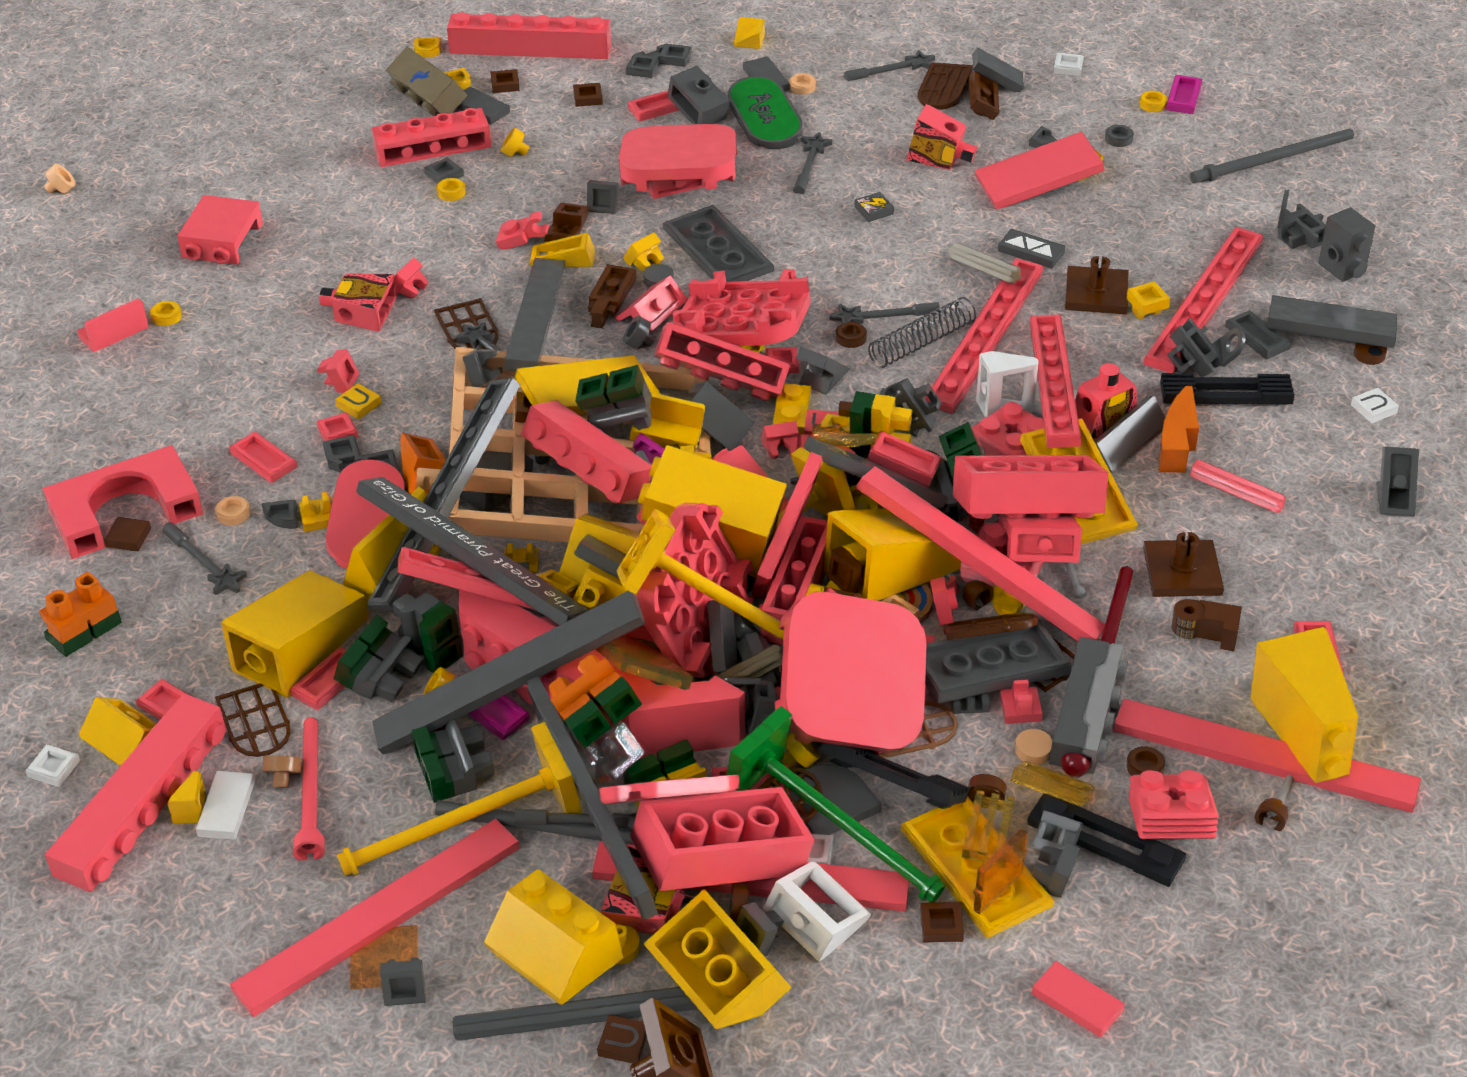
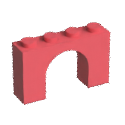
[42,445,203,559]

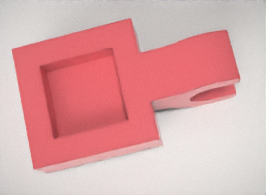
[496,212,549,249]
[930,575,959,625]

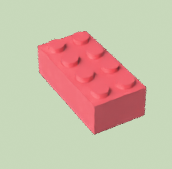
[953,455,1108,519]
[630,787,815,891]

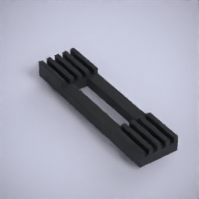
[1160,373,1295,404]
[819,743,970,809]
[1027,792,1186,887]

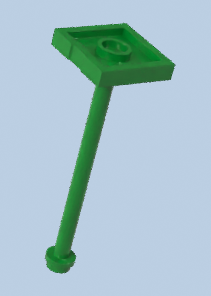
[726,706,946,902]

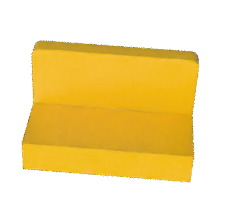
[629,392,705,451]
[79,696,157,766]

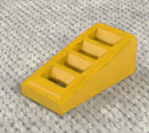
[530,233,595,267]

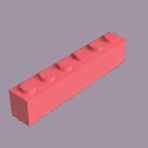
[447,12,611,59]
[45,693,226,893]

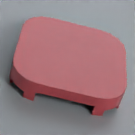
[619,124,737,192]
[672,269,811,346]
[637,502,754,678]
[774,592,927,755]

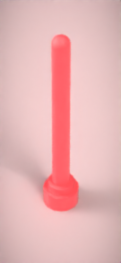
[293,717,325,861]

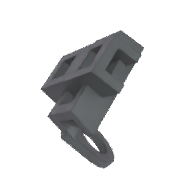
[1277,190,1326,249]
[1167,318,1246,377]
[879,378,941,437]
[721,678,778,735]

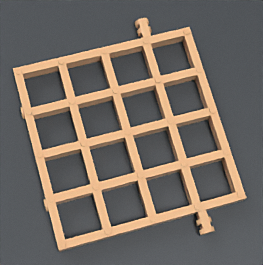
[416,347,711,542]

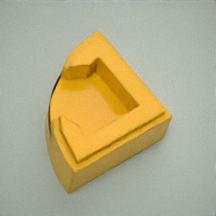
[992,584,1025,615]

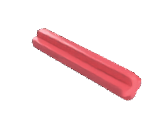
[1190,460,1286,513]

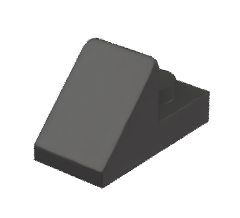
[796,346,850,395]
[1376,447,1419,516]

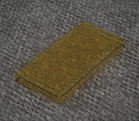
[595,635,693,690]

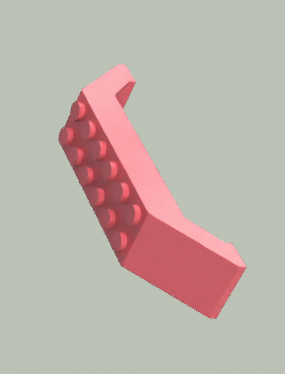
[459,560,745,760]

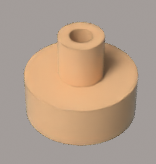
[44,163,75,193]

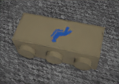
[386,46,468,116]

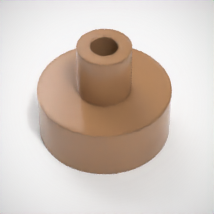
[262,756,301,788]

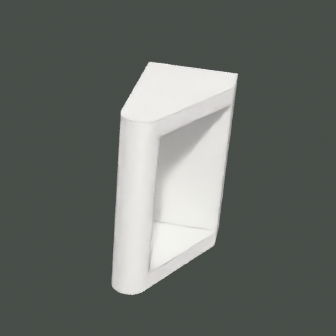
[976,351,1039,418]
[763,861,871,962]

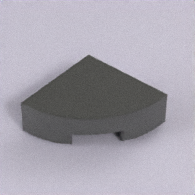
[1029,126,1057,148]
[262,499,298,529]

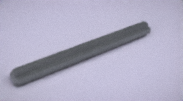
[452,987,697,1041]

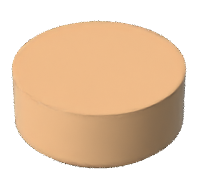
[789,73,816,95]
[215,496,251,525]
[1015,729,1053,765]

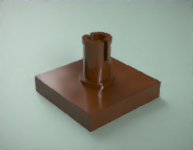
[1065,256,1129,315]
[1143,532,1224,597]
[630,997,713,1077]

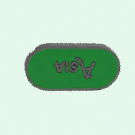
[728,76,803,149]

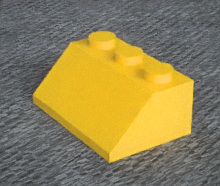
[343,487,443,606]
[484,869,623,1005]
[644,889,792,1030]

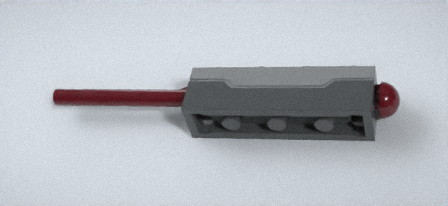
[1049,566,1134,778]

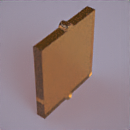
[973,828,1028,915]
[350,925,418,990]

